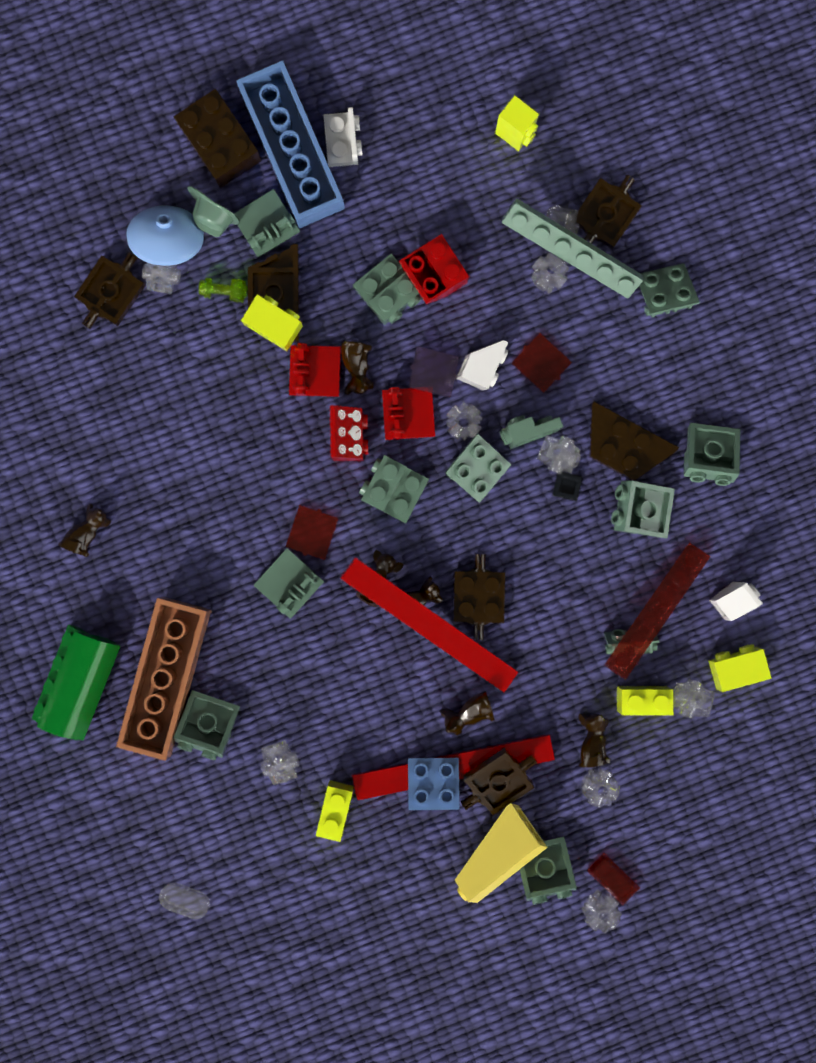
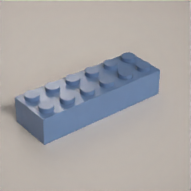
[236,61,345,229]

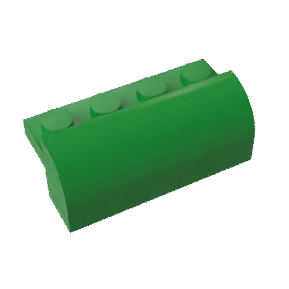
[32,624,120,741]

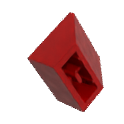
[399,234,469,305]

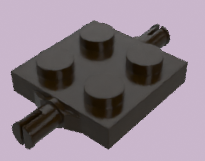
[571,175,642,250]
[74,252,145,329]
[454,554,505,640]
[461,748,538,815]

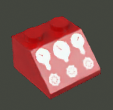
[330,405,369,461]

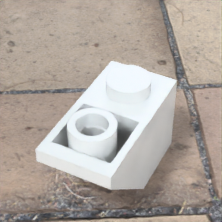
[456,340,508,390]
[710,582,763,621]

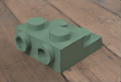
[353,254,422,325]
[500,415,563,450]
[683,423,740,486]
[359,455,429,524]
[611,481,675,539]
[173,690,240,760]
[520,837,577,905]

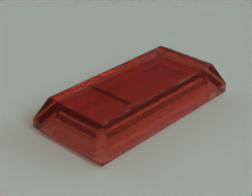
[587,853,640,906]

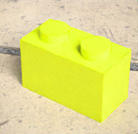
[495,96,539,152]
[241,295,303,351]
[708,644,772,692]
[617,686,673,715]
[316,780,354,842]

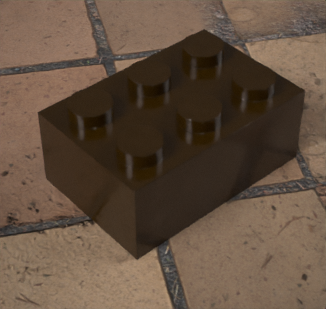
[173,88,261,189]

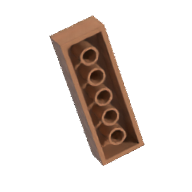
[116,597,211,761]

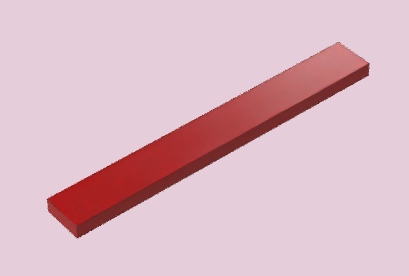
[340,557,518,693]
[352,734,555,801]

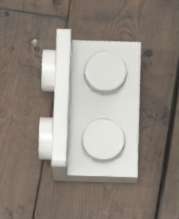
[323,107,362,167]

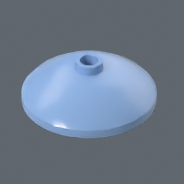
[126,205,204,266]

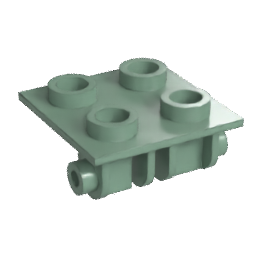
[234,189,300,258]
[639,263,700,318]
[445,434,511,503]
[253,548,324,619]

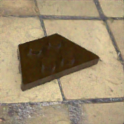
[248,244,299,342]
[589,402,679,481]

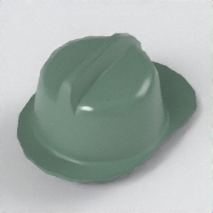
[187,186,239,237]

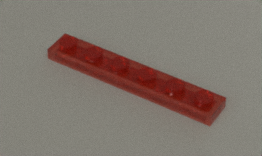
[604,542,711,680]

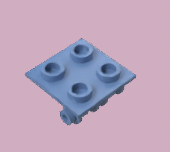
[408,758,460,810]

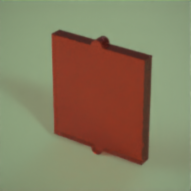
[511,333,572,393]
[285,505,339,560]

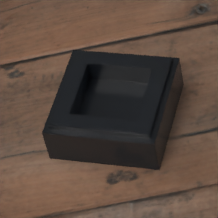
[552,471,582,501]

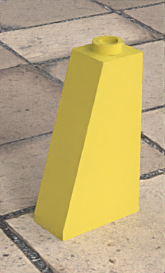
[455,803,547,903]

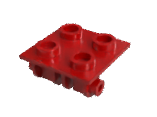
[289,343,341,397]
[382,387,435,440]

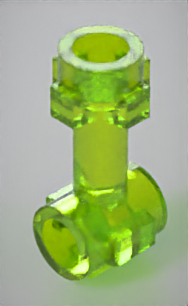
[199,278,248,302]

